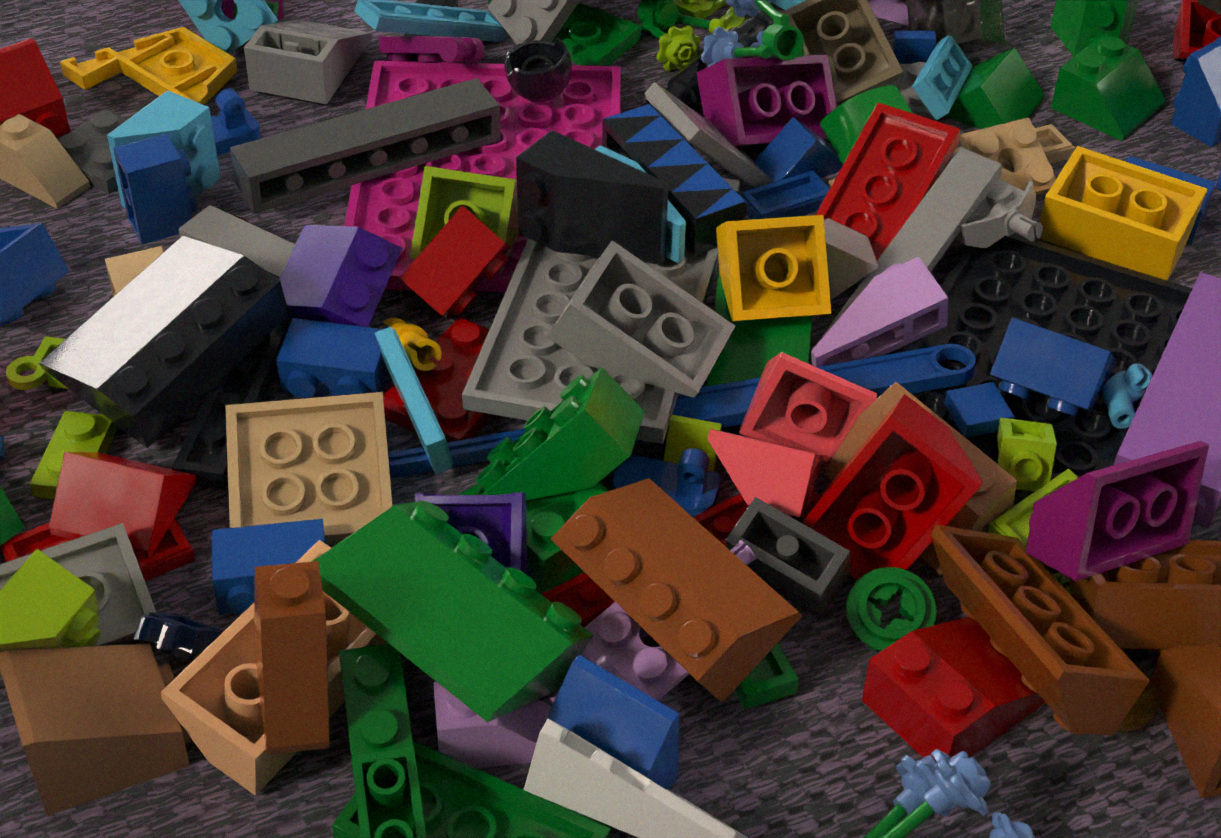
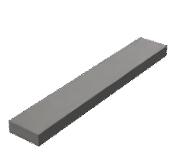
[817,147,1002,343]

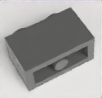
[725,497,850,618]

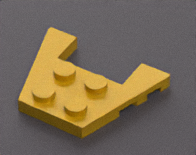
[60,27,237,112]

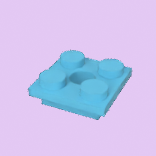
[178,0,278,54]

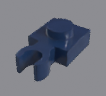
[134,612,224,660]

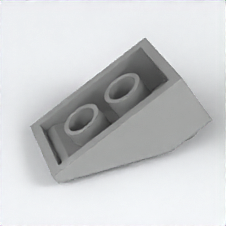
[547,241,735,398]

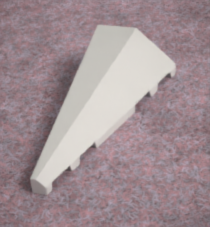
[524,719,748,838]

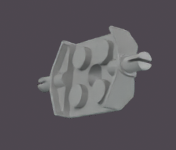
[944,149,1043,248]

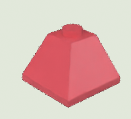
[708,429,824,517]

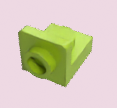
[997,417,1057,492]

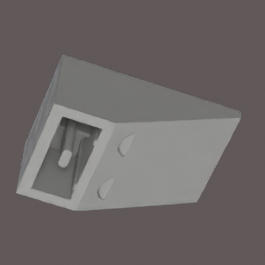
[244,19,372,104]

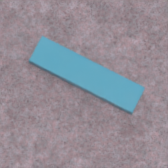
[354,0,508,42]

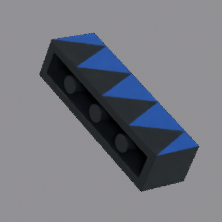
[602,104,747,256]

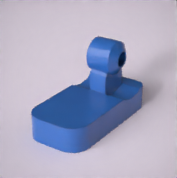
[211,89,261,156]
[612,449,721,517]

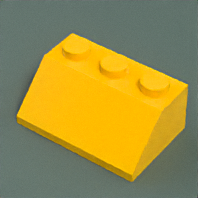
[1039,146,1207,281]

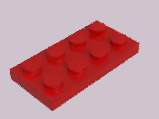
[816,102,961,279]

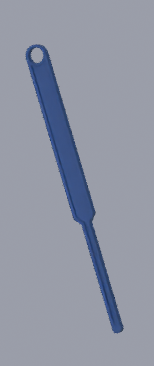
[388,344,976,478]

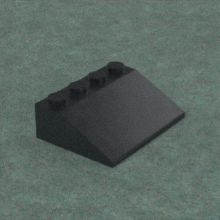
[39,236,289,449]

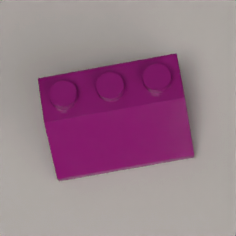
[696,54,837,147]
[1026,441,1209,581]

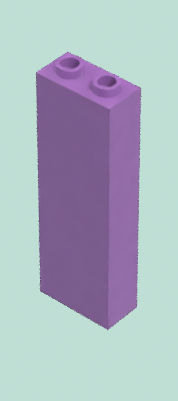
[1113,272,1221,529]

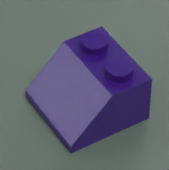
[279,225,403,327]

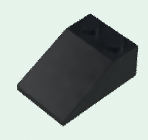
[516,130,668,264]

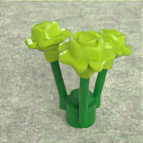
[638,0,744,71]

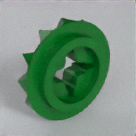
[846,567,937,652]

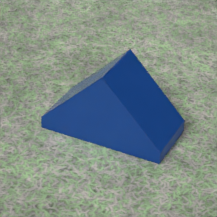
[754,117,843,183]

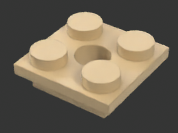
[960,117,1056,195]

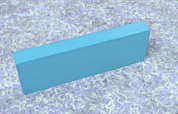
[912,35,972,120]
[375,326,453,475]

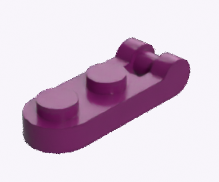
[379,36,484,63]

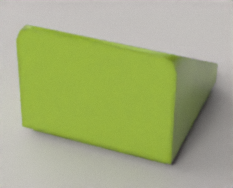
[663,414,722,472]

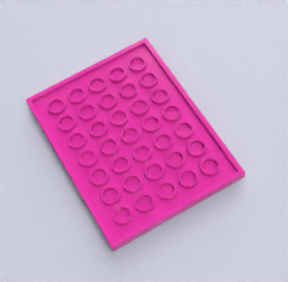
[344,61,621,292]

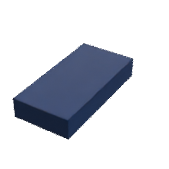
[740,170,830,220]

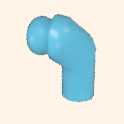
[1102,364,1152,429]

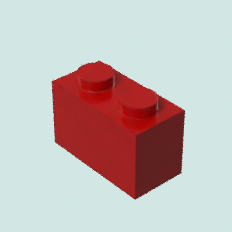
[399,205,511,319]

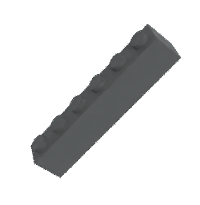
[230,78,501,214]

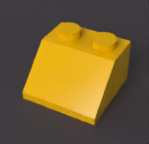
[716,215,831,322]

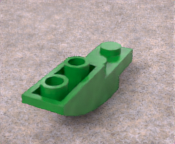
[339,644,427,838]

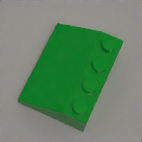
[313,500,594,722]

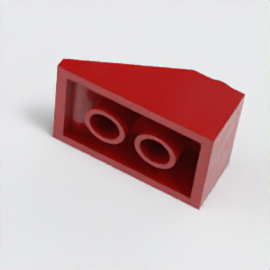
[861,616,1046,761]

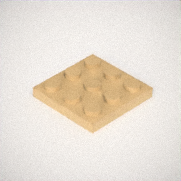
[225,392,393,545]

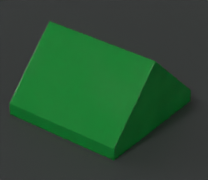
[944,47,1045,129]

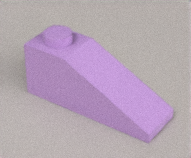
[811,257,948,367]

